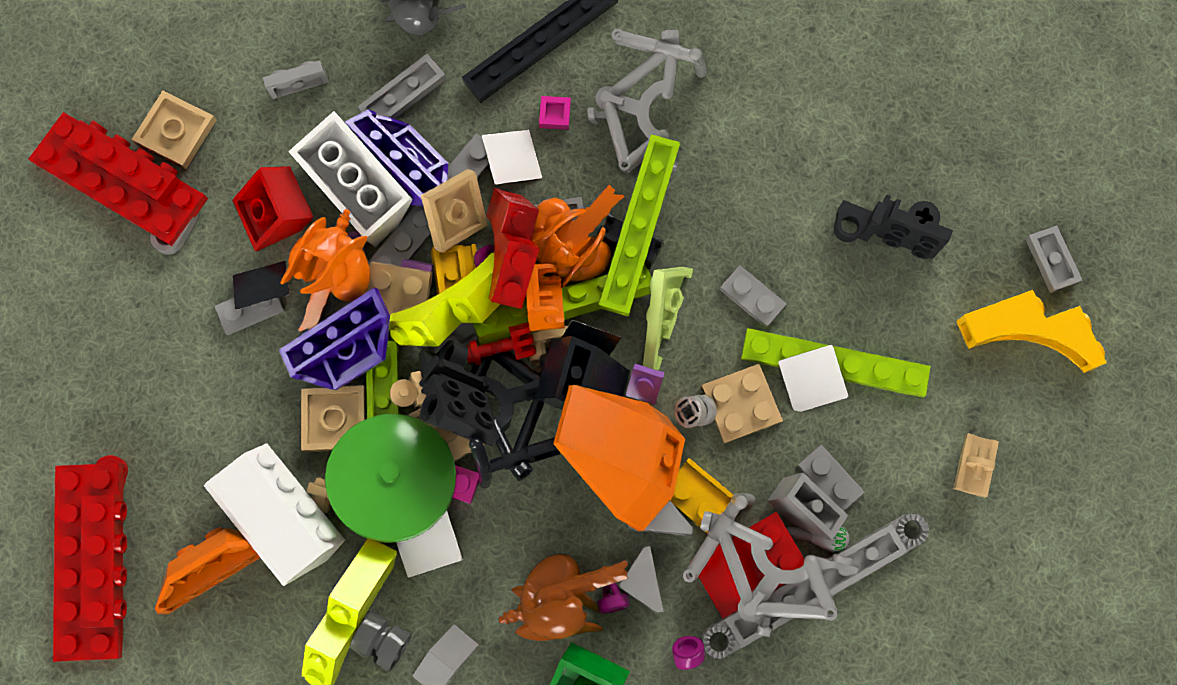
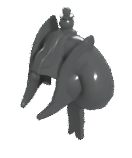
[381,0,466,35]

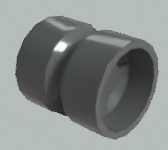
[350,611,412,672]

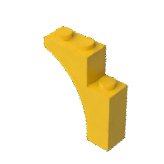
[956,290,1107,373]

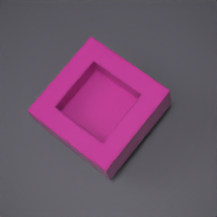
[539,96,571,130]
[453,465,479,504]

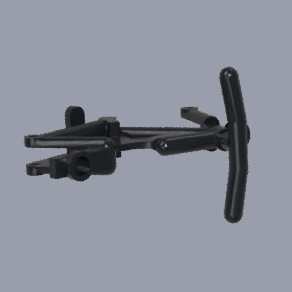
[469,341,561,488]

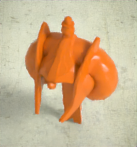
[531,185,624,288]
[280,209,370,332]

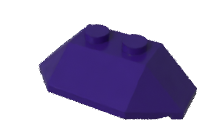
[344,109,448,206]
[279,288,390,390]

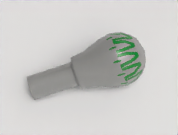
[787,526,850,553]

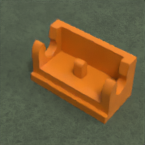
[526,264,565,331]

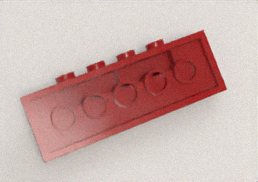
[28,112,208,246]
[53,463,127,662]

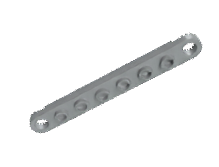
[701,514,929,659]

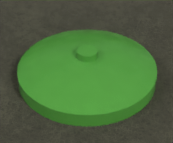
[325,414,456,543]

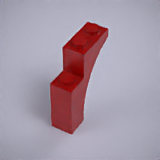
[486,188,540,309]

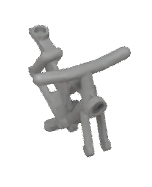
[587,29,707,179]
[683,493,859,637]

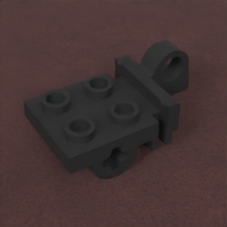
[834,195,953,259]
[419,340,499,446]

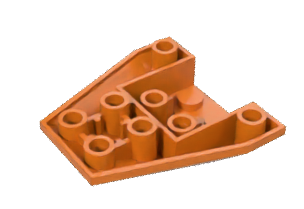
[553,385,685,531]

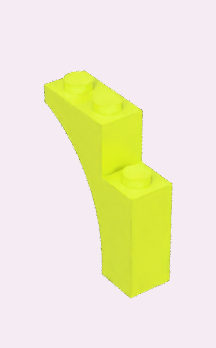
[389,253,500,347]
[301,539,397,685]

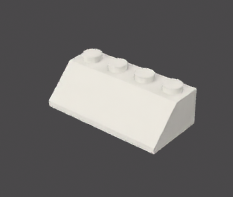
[288,111,413,247]
[204,443,345,586]

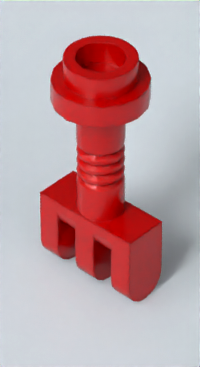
[466,323,537,366]

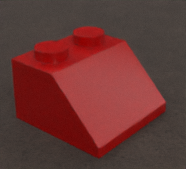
[232,166,314,251]

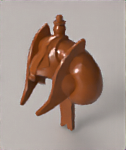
[498,553,628,641]

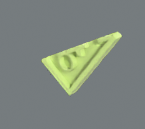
[643,267,693,370]

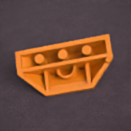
[155,527,260,614]

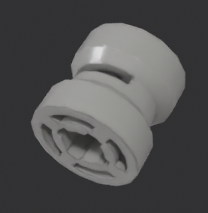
[674,395,717,428]

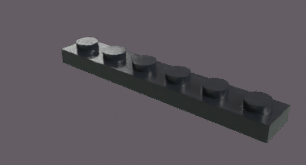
[462,0,618,103]

